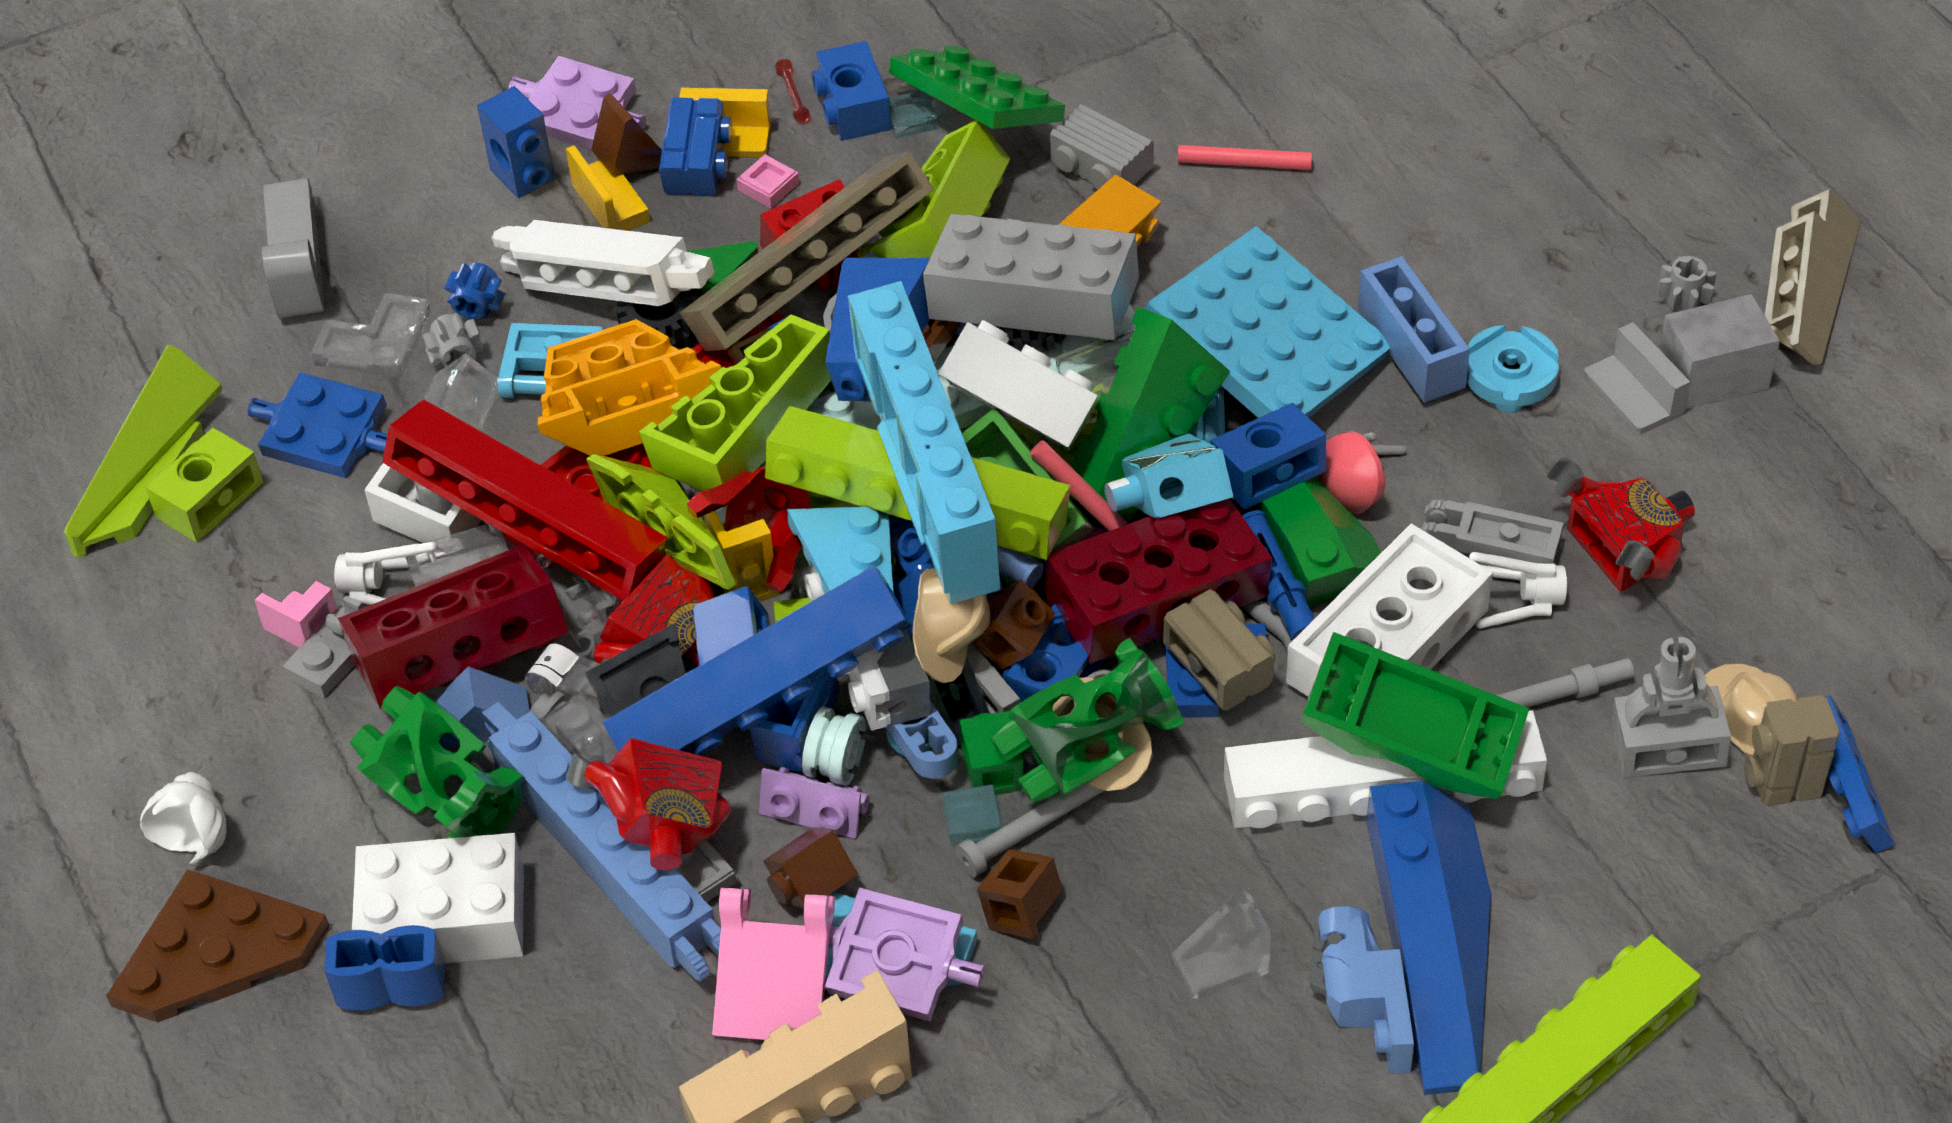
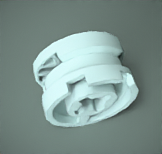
[802,706,867,786]

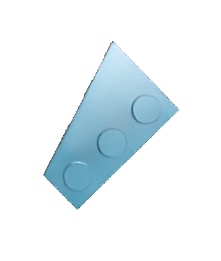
[787,506,893,594]

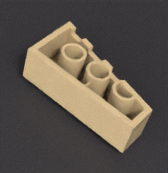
[679,969,912,1123]

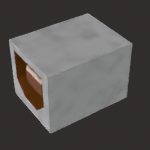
[1659,294,1780,409]

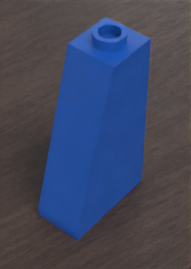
[825,258,930,402]

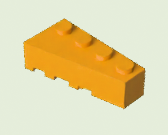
[1059,174,1162,249]

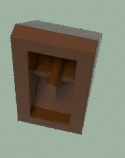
[591,92,662,175]

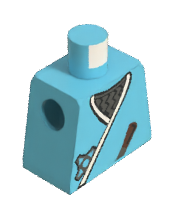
[1104,434,1233,518]

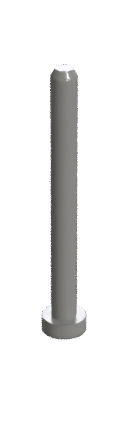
[955,752,1153,878]

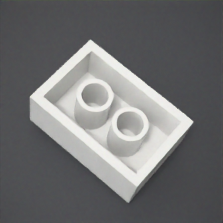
[938,320,1098,452]
[352,833,524,963]

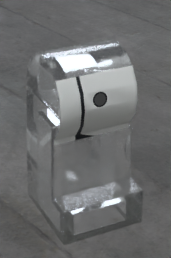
[525,643,609,728]

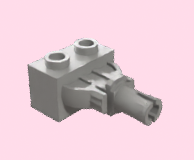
[1611,637,1731,778]

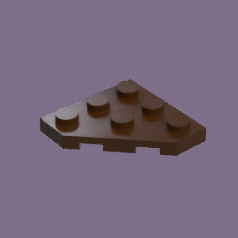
[106,869,329,1023]

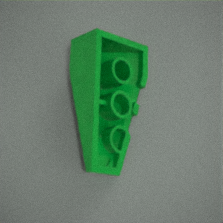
[1251,477,1381,607]

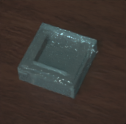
[889,90,938,139]
[941,785,1001,845]

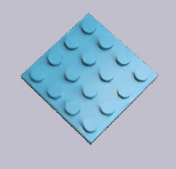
[1144,226,1390,418]

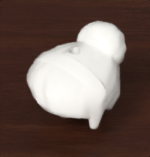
[140,772,227,866]

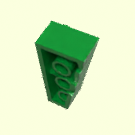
[1069,307,1231,523]

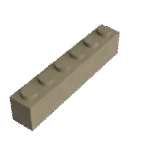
[680,151,934,351]

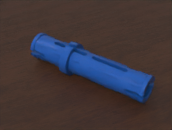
[1242,510,1315,642]

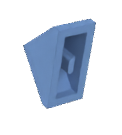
[434,667,530,750]

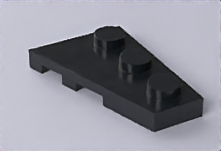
[585,623,694,754]

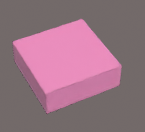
[736,154,800,209]

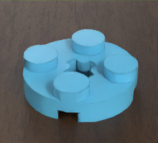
[1466,325,1559,413]

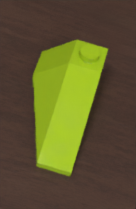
[586,454,736,590]

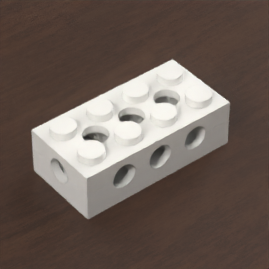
[1286,523,1493,697]

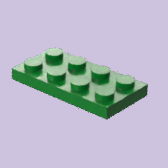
[889,46,1066,129]

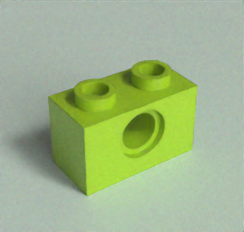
[145,428,264,543]

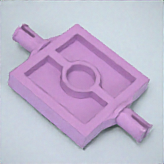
[509,56,646,150]
[825,888,986,1022]

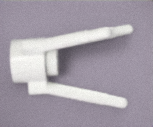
[334,542,448,605]
[1469,552,1567,629]

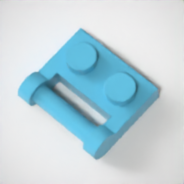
[498,323,603,398]

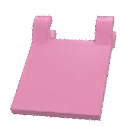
[712,888,835,1040]

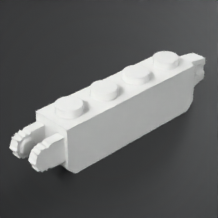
[492,220,715,306]

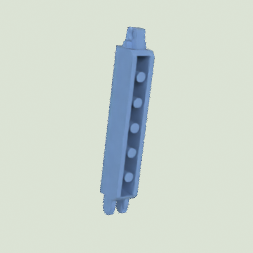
[481,702,721,982]

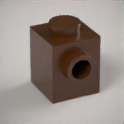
[972,579,1056,670]
[763,827,858,909]

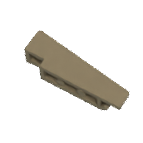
[1765,189,1860,365]

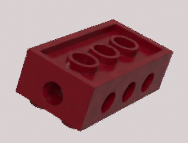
[1043,498,1272,664]
[337,544,569,709]

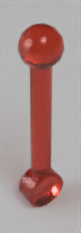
[775,59,810,123]

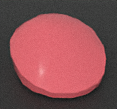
[1318,431,1385,514]

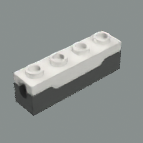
[804,565,931,731]

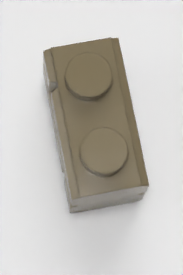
[1163,589,1276,711]
[1744,695,1840,806]

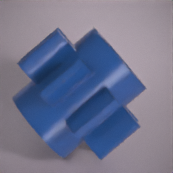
[444,263,505,319]

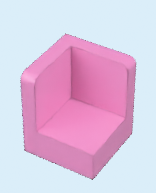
[254,581,337,648]

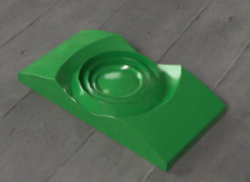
[1300,632,1530,799]

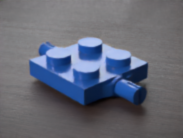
[248,372,387,478]

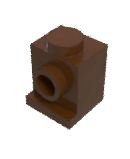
[977,849,1063,939]

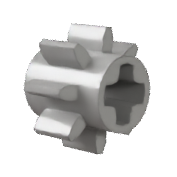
[1657,256,1716,312]
[422,313,484,371]

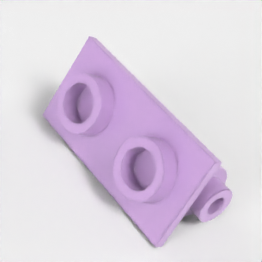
[759,767,870,839]

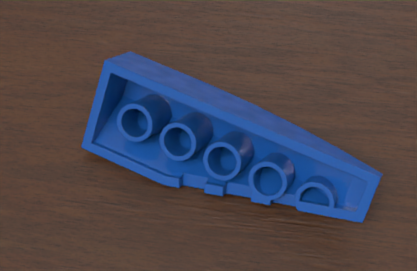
[1366,781,1491,1095]

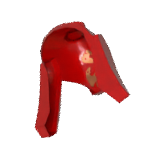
[687,466,811,592]

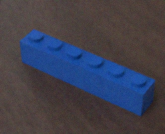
[602,565,912,756]

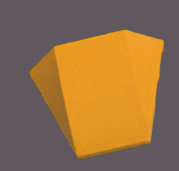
[537,319,721,456]

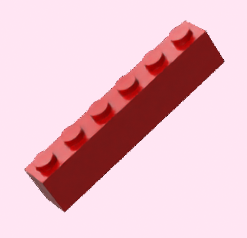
[382,399,668,601]

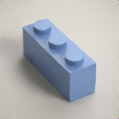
[1358,256,1470,403]

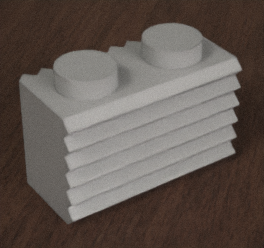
[1050,104,1154,189]

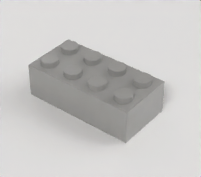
[923,214,1139,340]

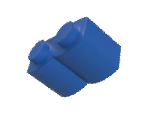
[324,925,445,1010]

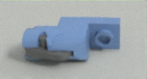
[1310,906,1414,1074]

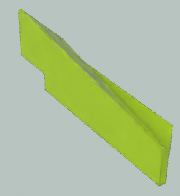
[64,344,223,558]

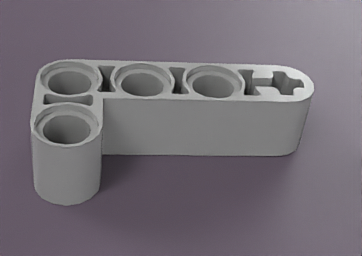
[262,178,325,319]

